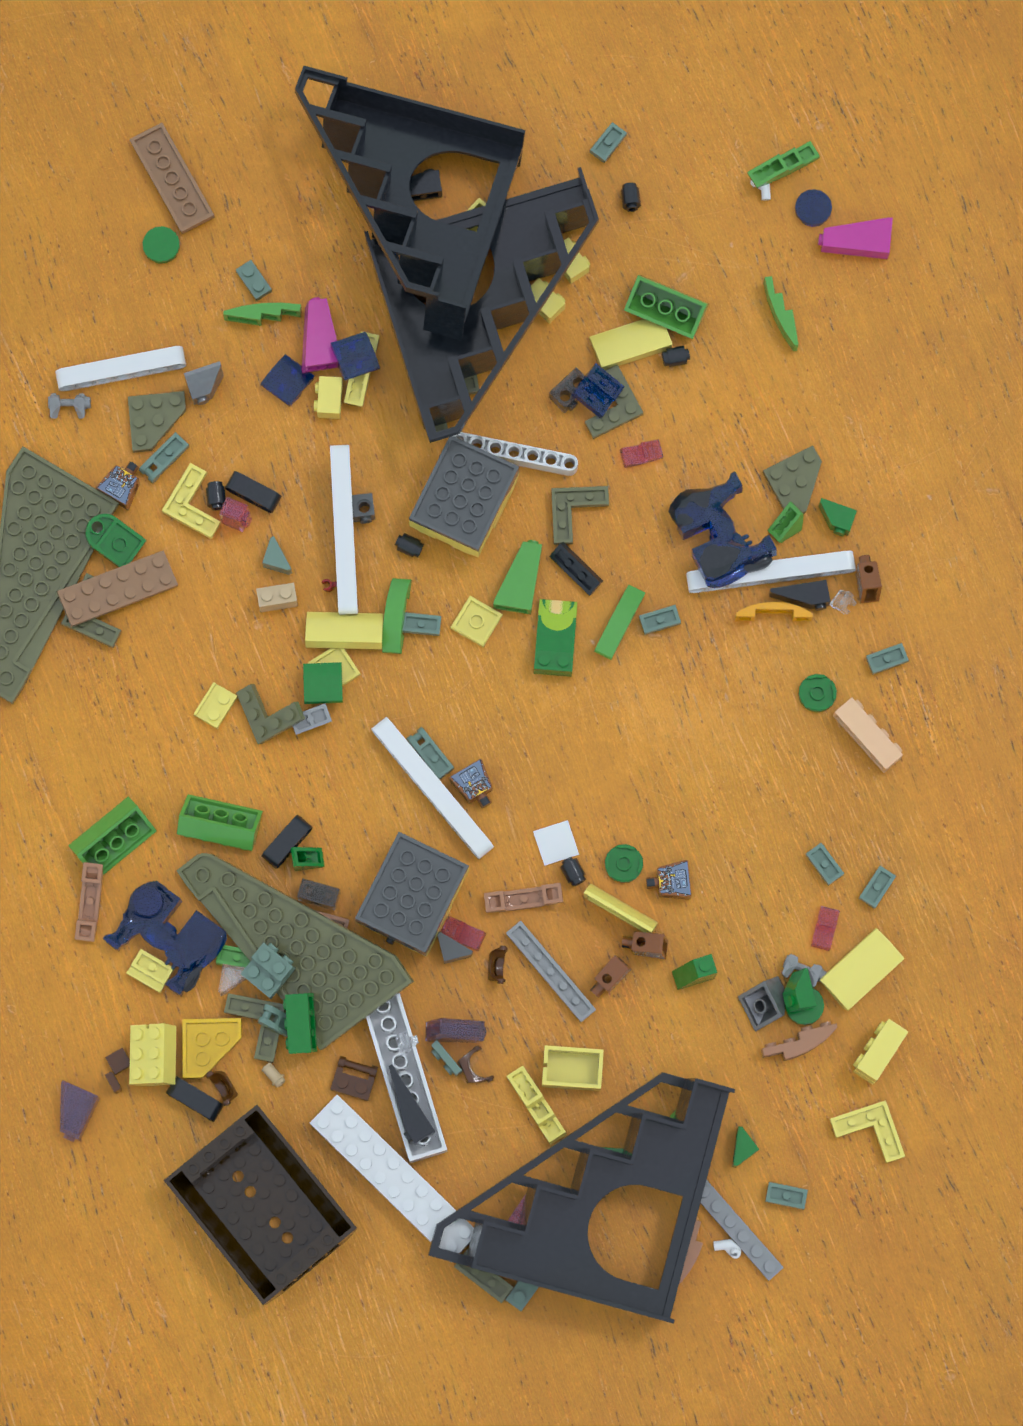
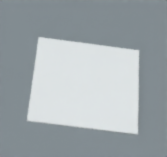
[533,820,579,866]

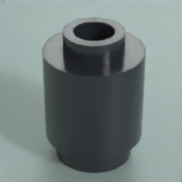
[621,183,641,212]
[662,346,690,367]
[206,481,226,511]
[395,533,424,558]
[560,857,586,887]

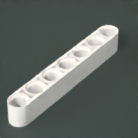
[55,346,186,391]
[454,432,578,476]

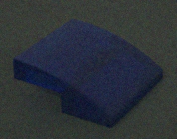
[331,332,380,380]
[260,354,315,406]
[571,363,625,418]

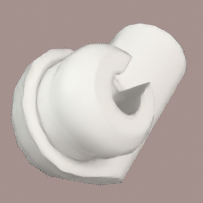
[750,180,771,201]
[713,1239,741,1259]

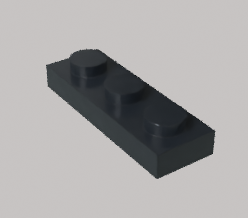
[549,542,603,596]

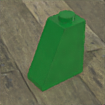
[672,954,717,990]

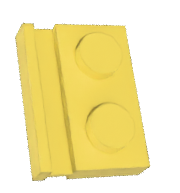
[194,682,238,730]
[126,949,175,993]

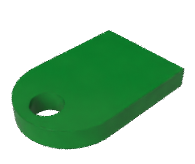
[85,514,146,567]

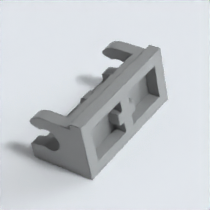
[293,704,332,735]

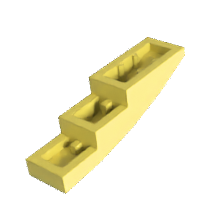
[344,331,380,407]
[507,1066,567,1145]

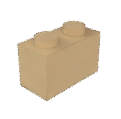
[256,583,298,612]

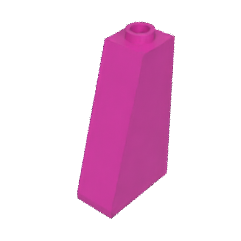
[818,217,893,259]
[302,297,342,373]

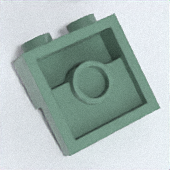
[241,942,296,999]

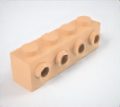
[833,698,903,773]

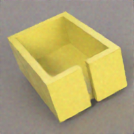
[853,1019,908,1085]
[129,1023,176,1087]
[542,1045,604,1091]

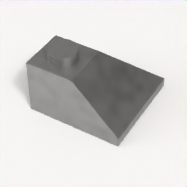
[184,361,224,405]
[738,976,785,1031]

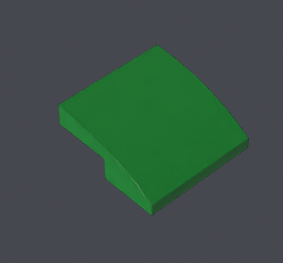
[303,662,343,704]

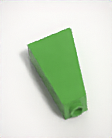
[493,540,542,615]

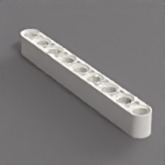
[330,445,358,615]
[686,551,856,593]
[371,717,494,859]

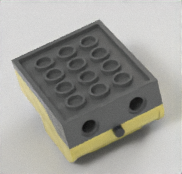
[409,436,519,558]
[355,832,469,957]

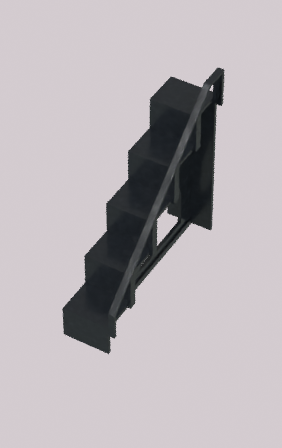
[295,66,526,340]
[364,167,599,443]
[428,1072,735,1324]

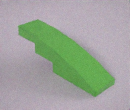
[747,141,820,188]
[763,276,799,351]
[223,303,302,326]
[594,585,645,660]

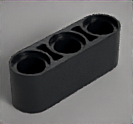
[225,471,282,513]
[261,815,313,869]
[166,1076,224,1122]

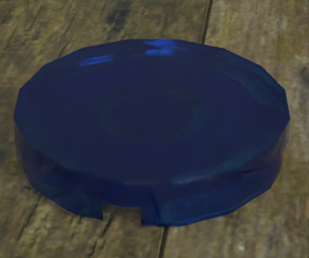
[795,189,832,227]

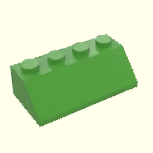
[624,275,709,339]
[177,794,263,851]
[68,796,157,875]

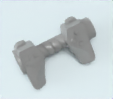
[48,393,91,419]
[782,954,827,988]

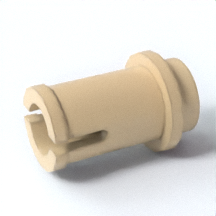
[261,1062,286,1088]

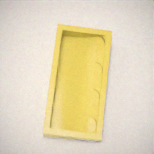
[589,319,673,372]
[305,612,383,649]
[584,884,658,933]
[820,928,905,1010]

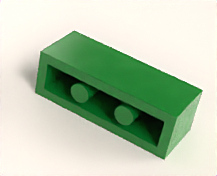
[283,993,317,1054]

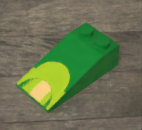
[534,599,577,677]

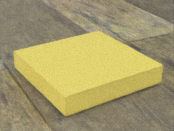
[451,596,503,647]
[308,648,361,686]

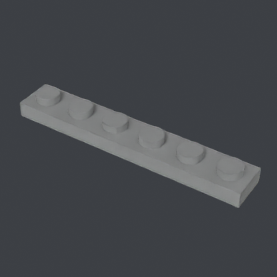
[506,921,596,1023]
[700,1180,784,1281]

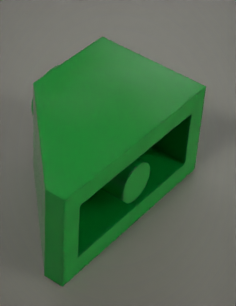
[818,498,857,536]
[783,968,817,1013]

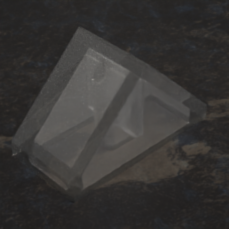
[218,964,246,996]

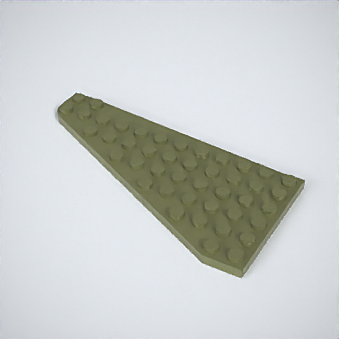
[0,446,119,704]
[176,853,414,1050]

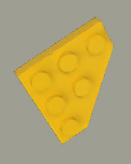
[182,1018,242,1079]

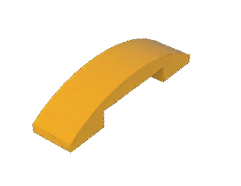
[735,602,813,622]

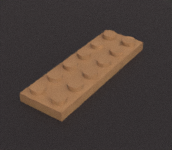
[130,123,215,234]
[57,550,178,627]

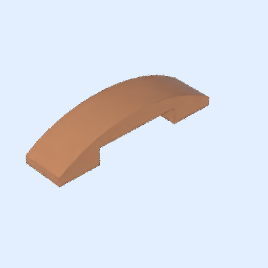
[75,862,103,942]
[484,883,563,913]

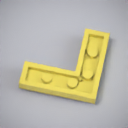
[162,463,221,539]
[829,1100,905,1163]

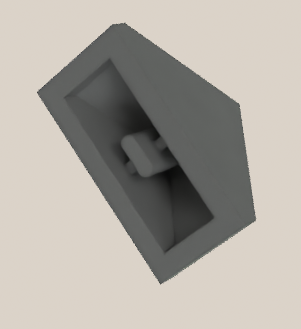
[437,931,473,964]

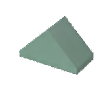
[262,536,292,575]

